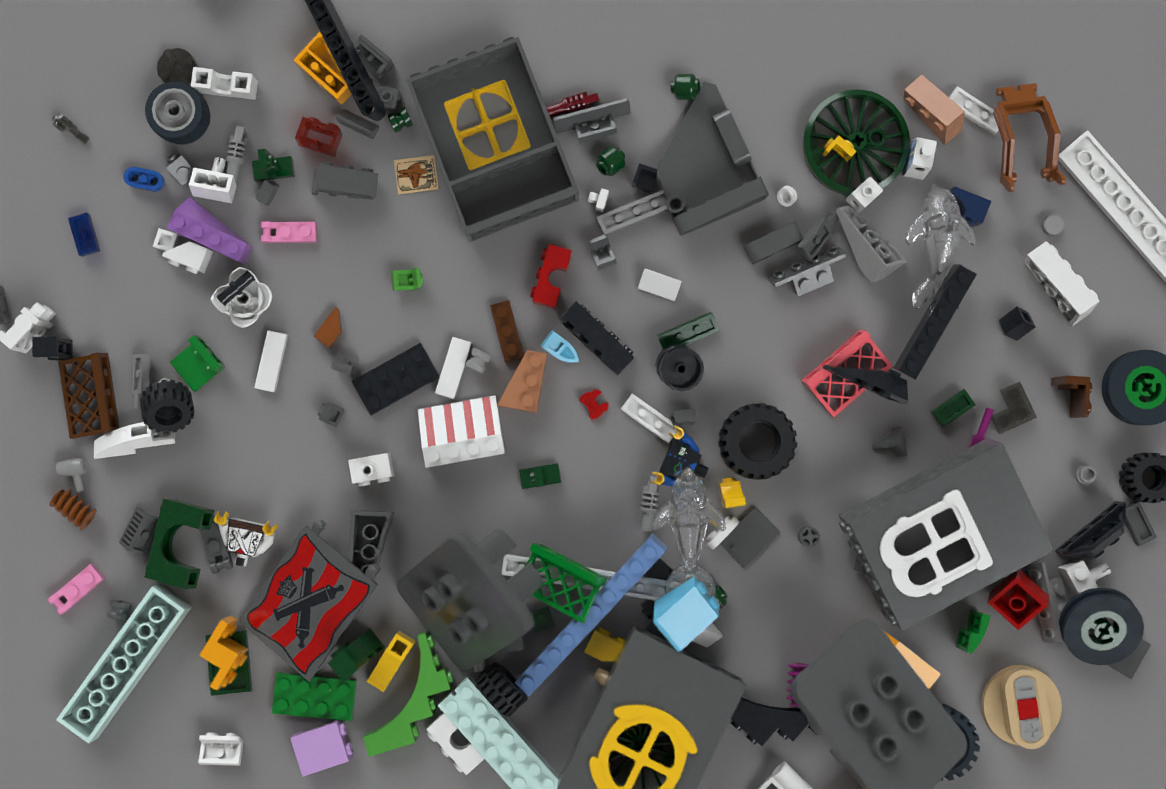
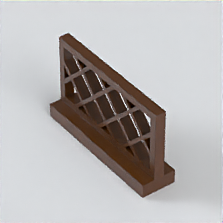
[58,352,119,439]

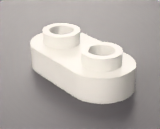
[706,516,740,550]

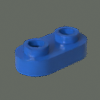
[124,167,165,192]

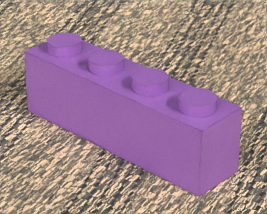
[167,197,253,265]

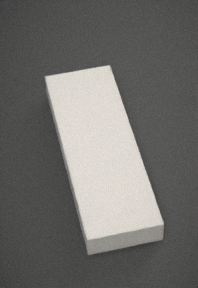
[949,86,999,136]
[254,330,288,393]
[435,337,472,399]
[620,393,679,444]

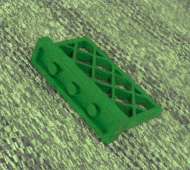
[527,543,607,623]

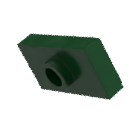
[930,389,976,428]

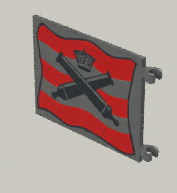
[239,520,381,681]

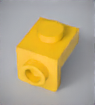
[822,136,856,162]

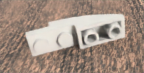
[94,422,175,459]

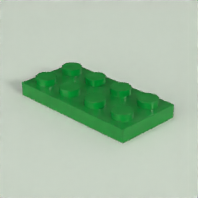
[272,672,357,721]

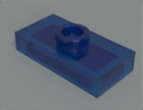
[68,213,100,257]

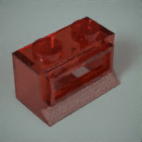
[295,117,343,158]

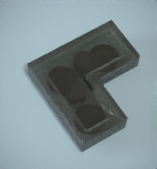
[991,381,1037,434]

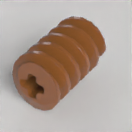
[49,489,97,531]

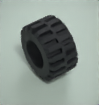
[140,380,195,434]
[1119,453,1166,503]
[475,662,528,717]

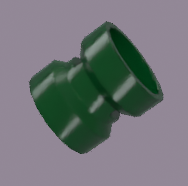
[387,107,413,133]

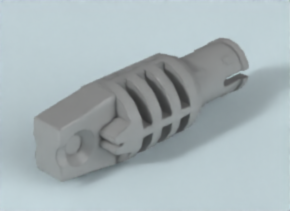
[226,126,248,182]
[640,476,661,532]

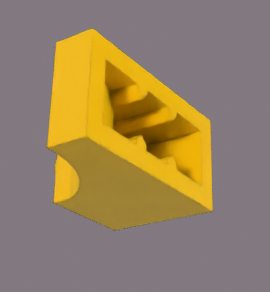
[718,477,746,508]

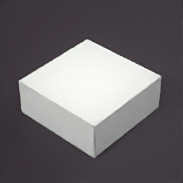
[153,228,180,251]

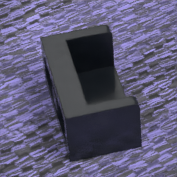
[32,336,73,360]

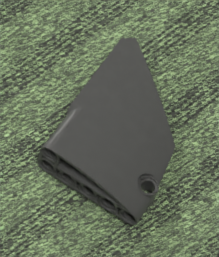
[657,82,769,236]

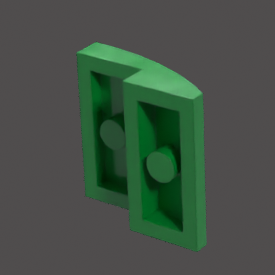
[956,609,991,654]

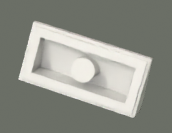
[638,269,682,301]

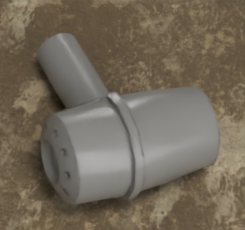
[56,458,88,492]

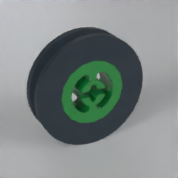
[1102,350,1166,426]

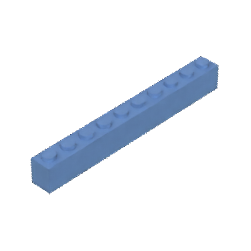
[514,533,667,696]

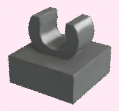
[318,402,345,427]

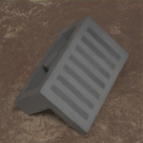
[119,507,159,556]

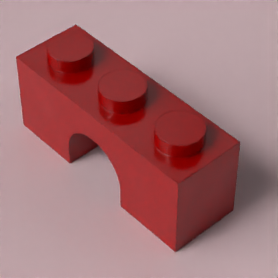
[530,244,572,310]

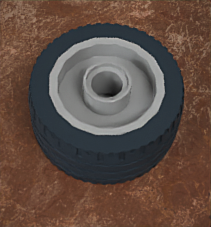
[145,81,210,145]

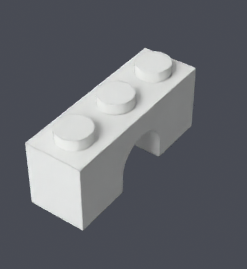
[191,67,258,100]
[426,712,484,775]

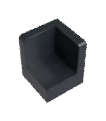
[632,163,658,193]
[999,306,1036,341]

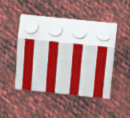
[418,395,506,468]

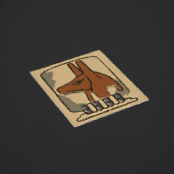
[394,155,439,195]

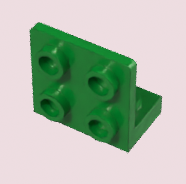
[170,335,225,392]

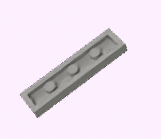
[596,190,677,235]

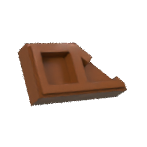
[314,307,342,348]

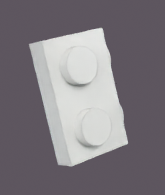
[198,733,244,766]

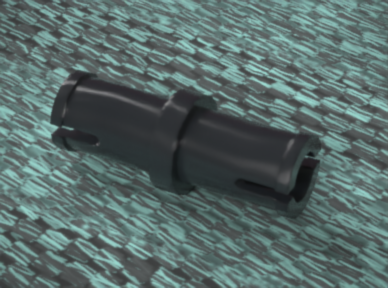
[216,270,256,306]

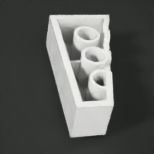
[1023,241,1100,327]

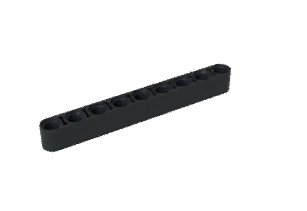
[305,0,386,121]

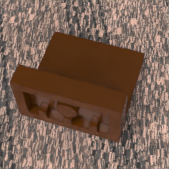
[1051,376,1092,418]

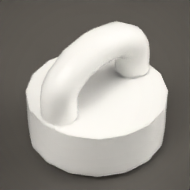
[777,185,797,207]

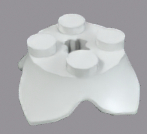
[211,267,272,328]

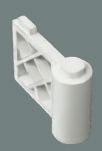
[757,762,813,789]

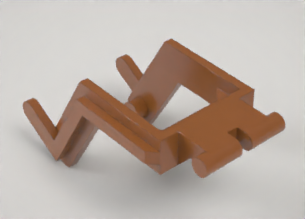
[993,83,1066,192]

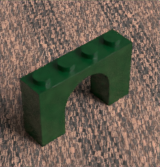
[144,499,215,589]

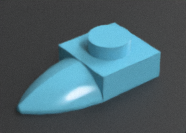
[540,330,579,363]

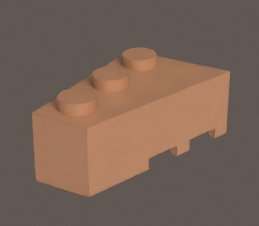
[904,75,965,145]
[497,350,547,413]

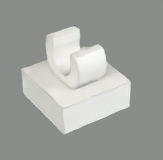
[588,188,609,213]

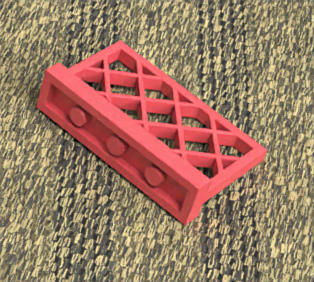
[801,330,893,418]

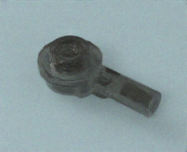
[52,114,89,144]

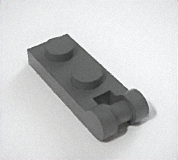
[200,515,233,574]

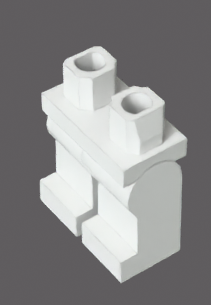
[0,302,56,353]

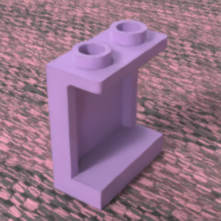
[290,720,353,777]

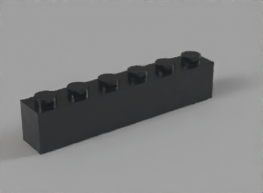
[893,264,977,380]

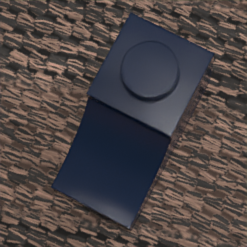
[946,186,991,227]

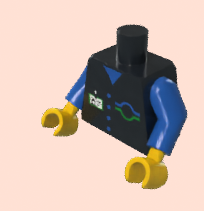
[650,425,709,487]

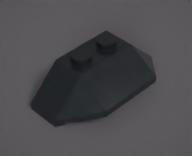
[1055,501,1126,558]

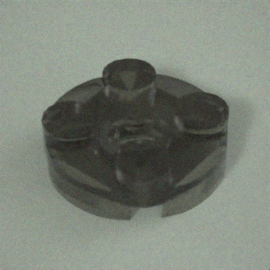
[157,48,198,84]

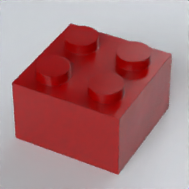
[987,569,1049,630]

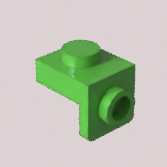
[391,268,423,291]

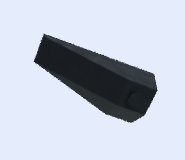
[822,365,908,405]

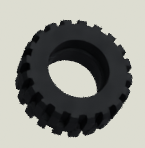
[718,403,797,480]

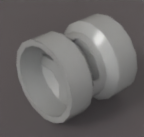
[465,348,491,374]

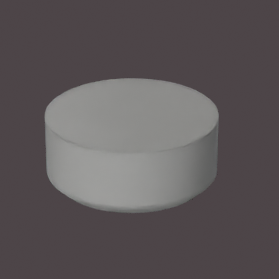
[1042,215,1064,236]

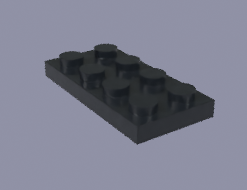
[351,343,440,416]

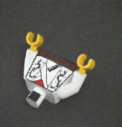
[214,511,278,567]

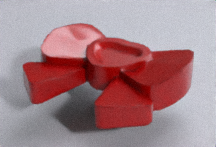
[579,389,609,420]

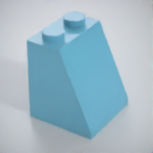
[653,576,720,652]

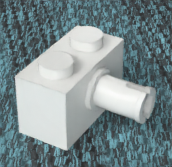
[189,157,237,203]
[348,453,394,487]
[1057,558,1111,597]

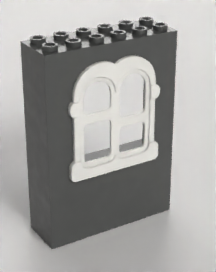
[838,438,1053,630]

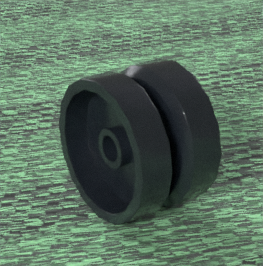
[655,344,704,392]

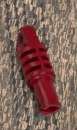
[546,92,599,117]

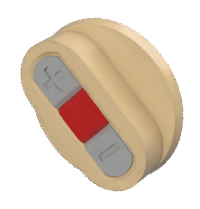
[981,665,1062,749]

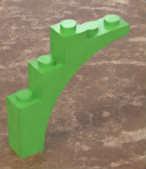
[363,631,454,757]

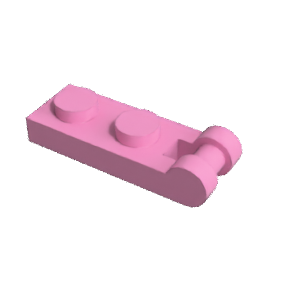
[261,222,317,243]
[47,563,105,616]

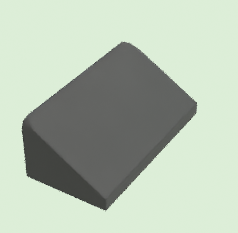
[336,110,379,139]

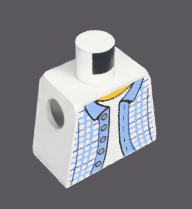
[904,137,937,180]

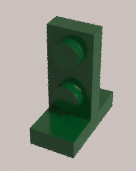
[252,149,295,182]
[519,463,561,489]

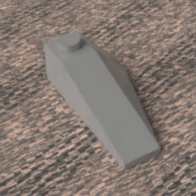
[836,205,907,283]

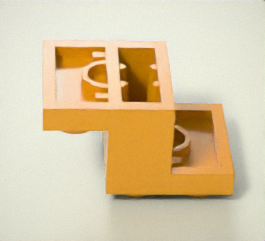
[199,615,248,691]

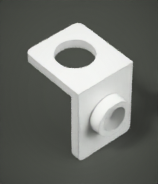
[846,177,883,213]

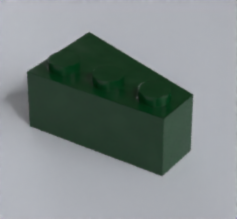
[328,629,385,682]

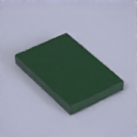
[205,630,252,696]

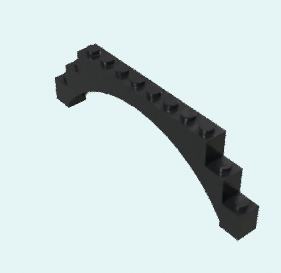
[640,558,815,746]

